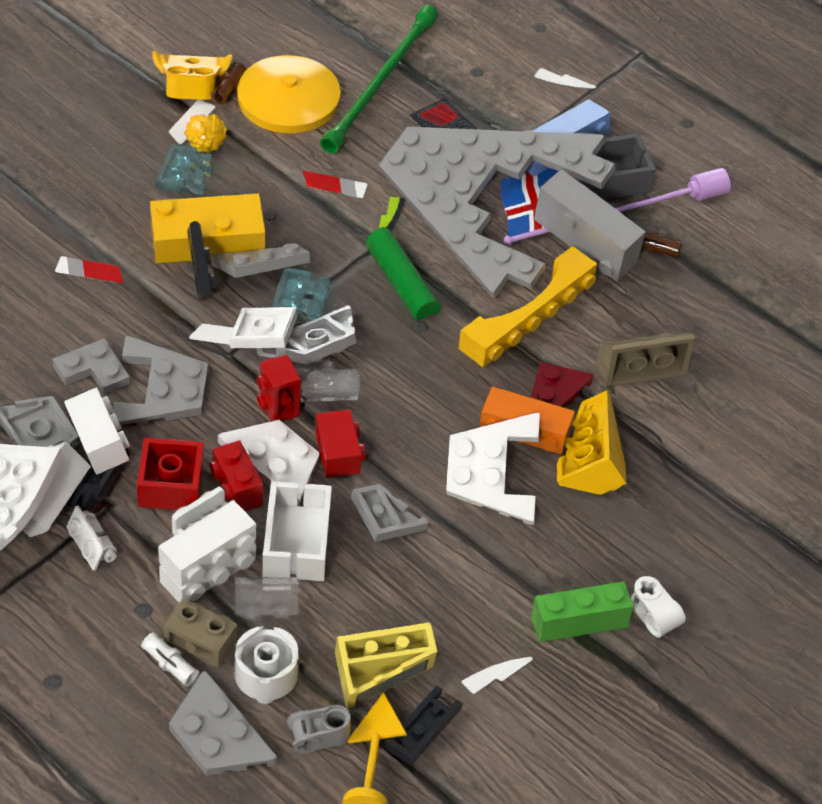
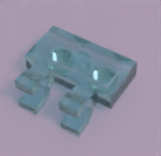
[155,144,214,195]

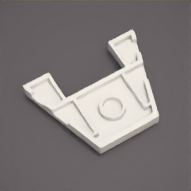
[446,413,540,525]

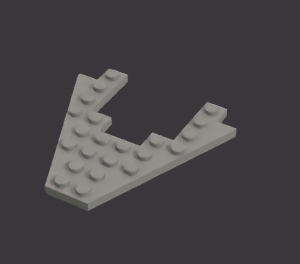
[379,127,615,298]

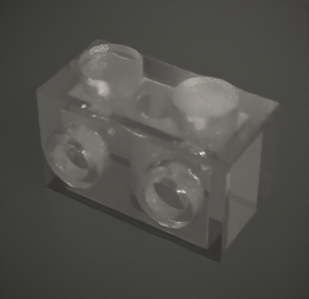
[235,577,298,619]

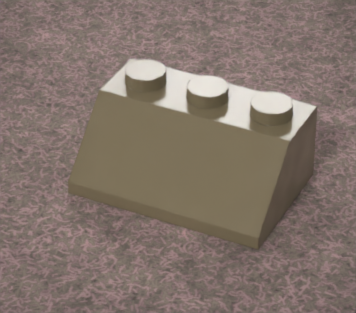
[596,332,695,387]

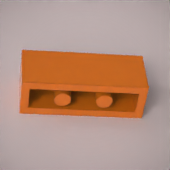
[479,386,575,454]

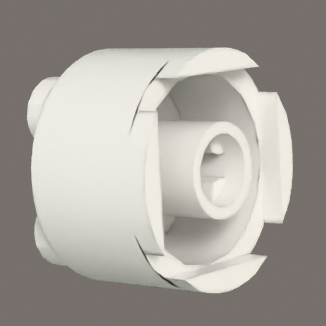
[235,626,299,704]

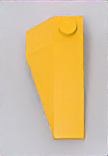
[557,390,626,495]

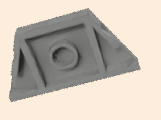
[256,305,356,364]
[169,671,277,776]

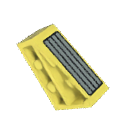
[335,622,437,710]

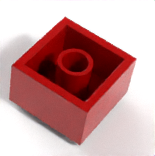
[137,438,204,510]

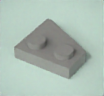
[351,484,429,542]

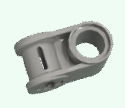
[287,705,351,754]

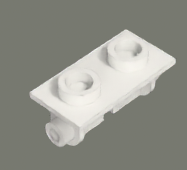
[66,506,117,571]

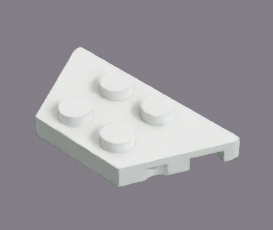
[218,420,320,506]

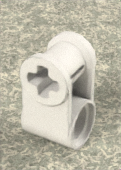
[631,576,685,638]

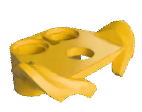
[153,51,232,100]

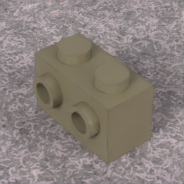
[163,598,238,669]

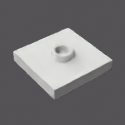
[229,307,298,348]

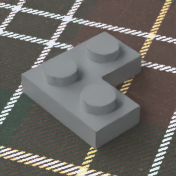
[52,339,130,395]

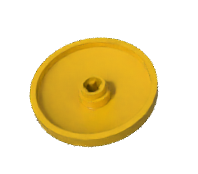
[237,55,340,134]

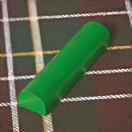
[366,227,441,321]

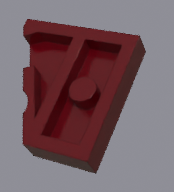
[530,362,594,408]

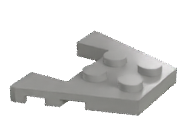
[112,336,208,428]
[0,396,80,448]

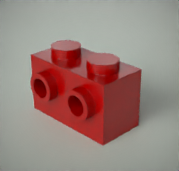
[256,354,301,422]
[315,410,366,478]
[209,440,263,511]

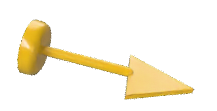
[342,692,407,804]

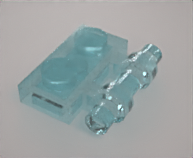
[271,267,330,322]

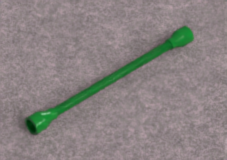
[320,5,439,154]

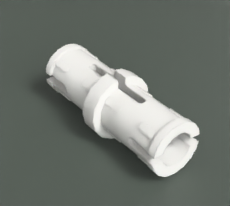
[141,632,199,687]

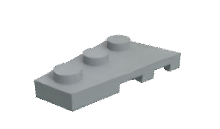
[211,244,310,278]

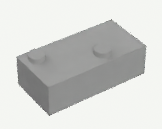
[534,169,646,282]

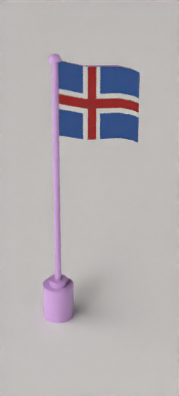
[500,168,731,246]

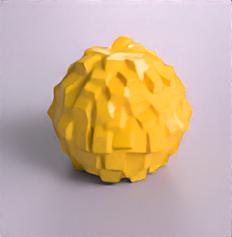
[184,114,227,154]

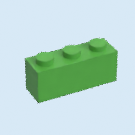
[531,581,633,642]

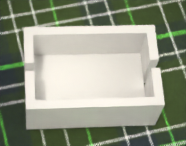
[263,481,332,581]
[158,500,256,603]

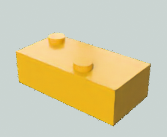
[150,193,265,263]

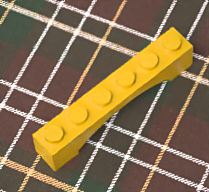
[458,246,597,367]

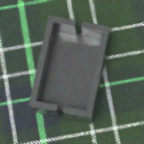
[574,133,656,200]

